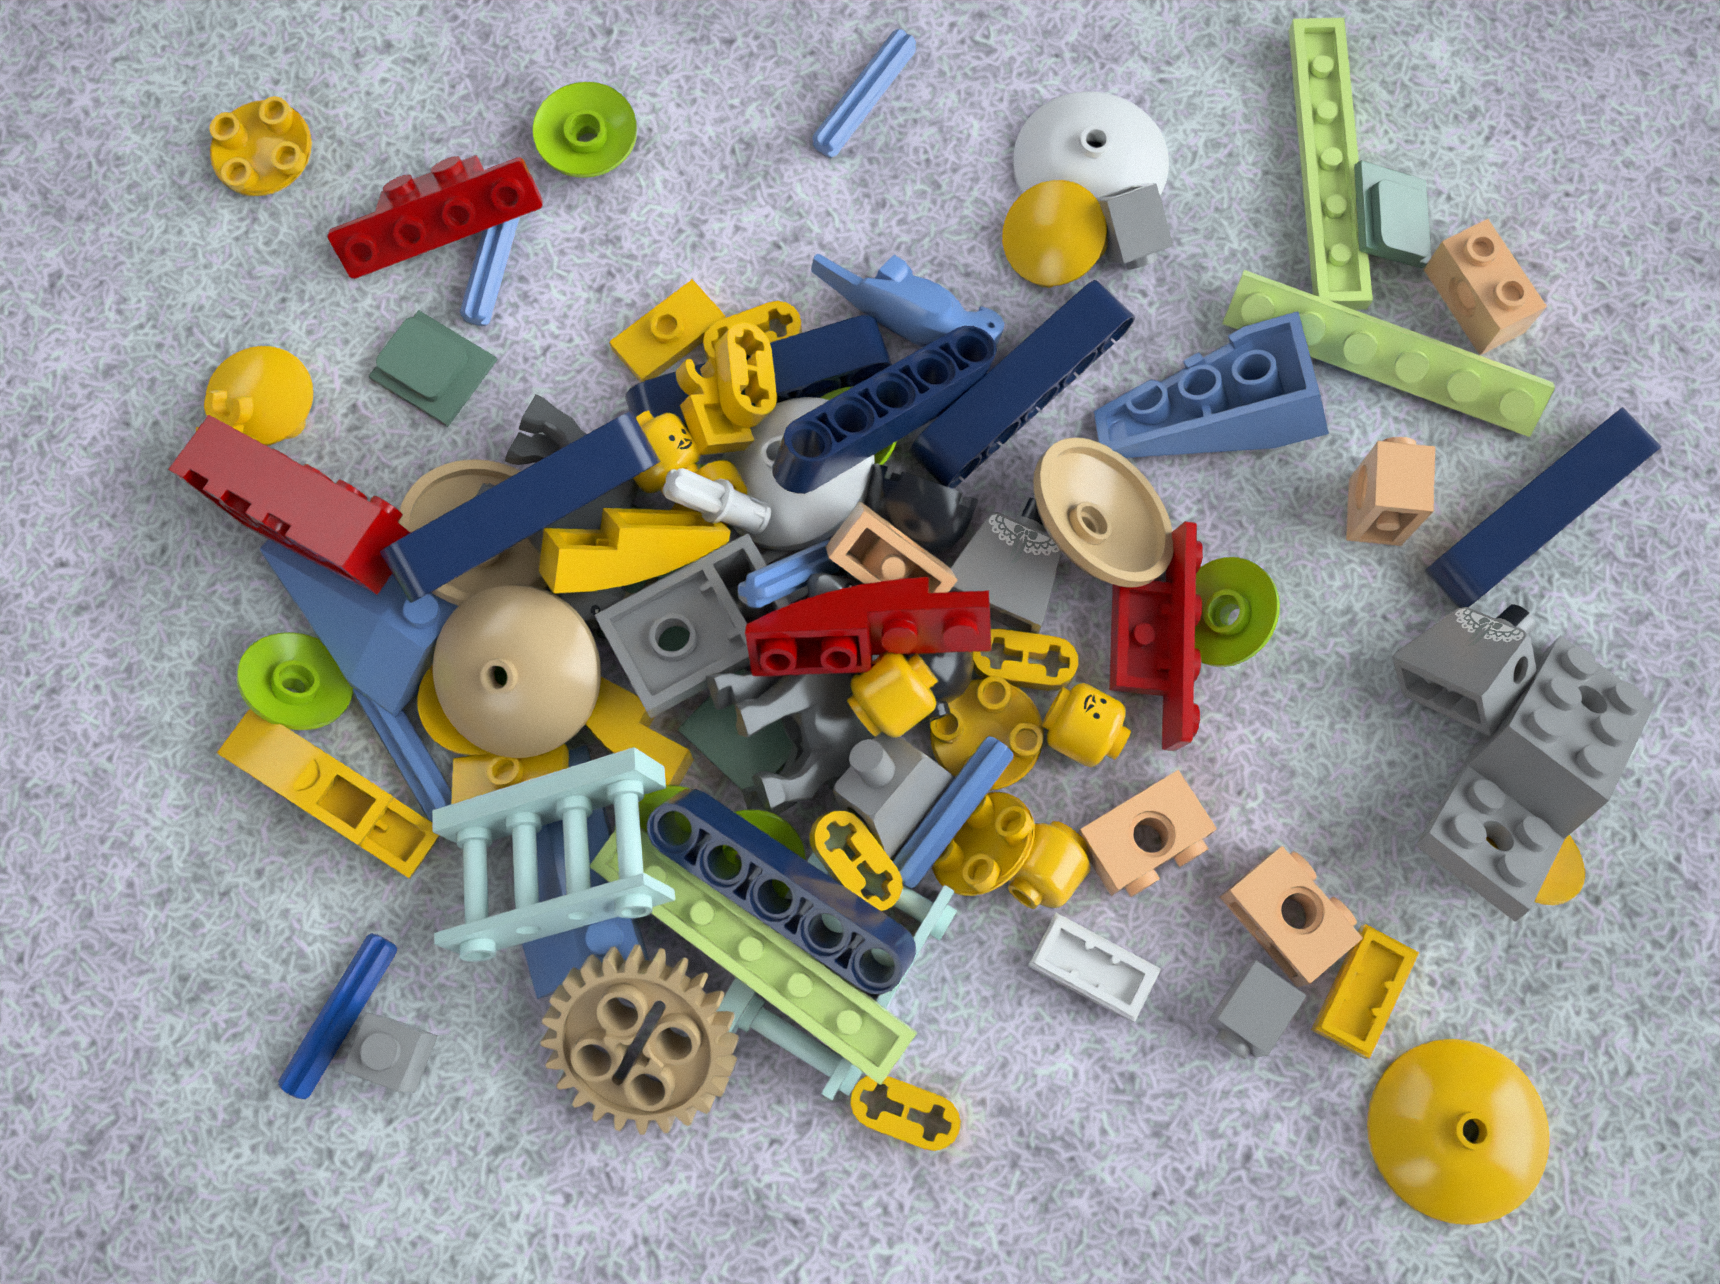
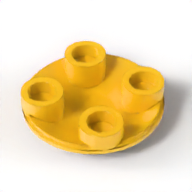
[209,96,312,196]
[1002,180,1108,288]
[205,346,314,446]
[930,676,1044,791]
[932,792,1035,896]

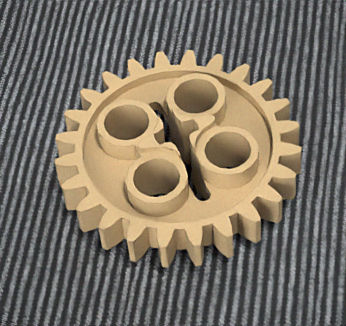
[541,945,739,1135]

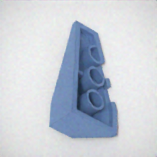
[1094,311,1329,458]
[260,539,458,717]
[522,745,650,999]

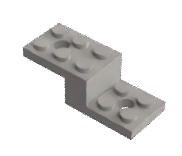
[594,533,861,718]
[1416,635,1655,922]

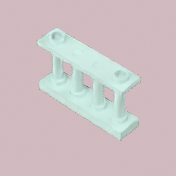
[432,747,675,962]
[717,823,958,1101]

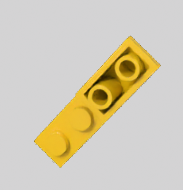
[217,709,440,879]

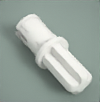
[663,468,771,536]

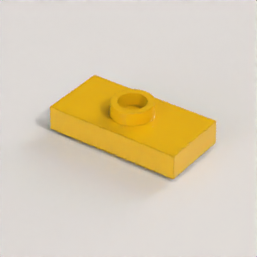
[609,279,726,383]
[451,744,569,804]
[1311,924,1419,1059]

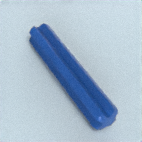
[278,933,397,1099]

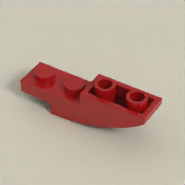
[745,577,992,676]

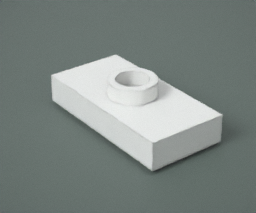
[1028,913,1161,1023]

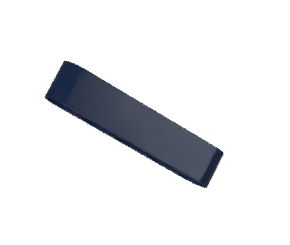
[909,280,1135,489]
[625,315,892,431]
[772,326,997,494]
[1425,407,1662,608]
[380,411,661,603]
[647,789,916,994]

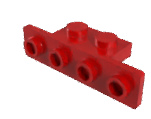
[327,155,543,279]
[1109,521,1203,751]

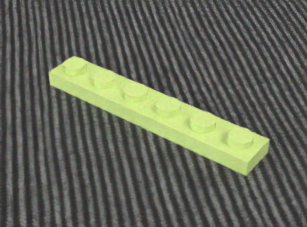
[1288,18,1373,310]
[1222,270,1555,437]
[590,827,918,1085]

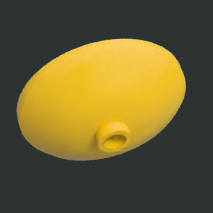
[1367,1039,1549,1225]

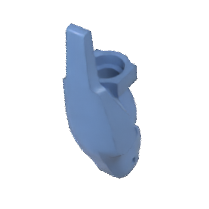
[811,254,1004,347]

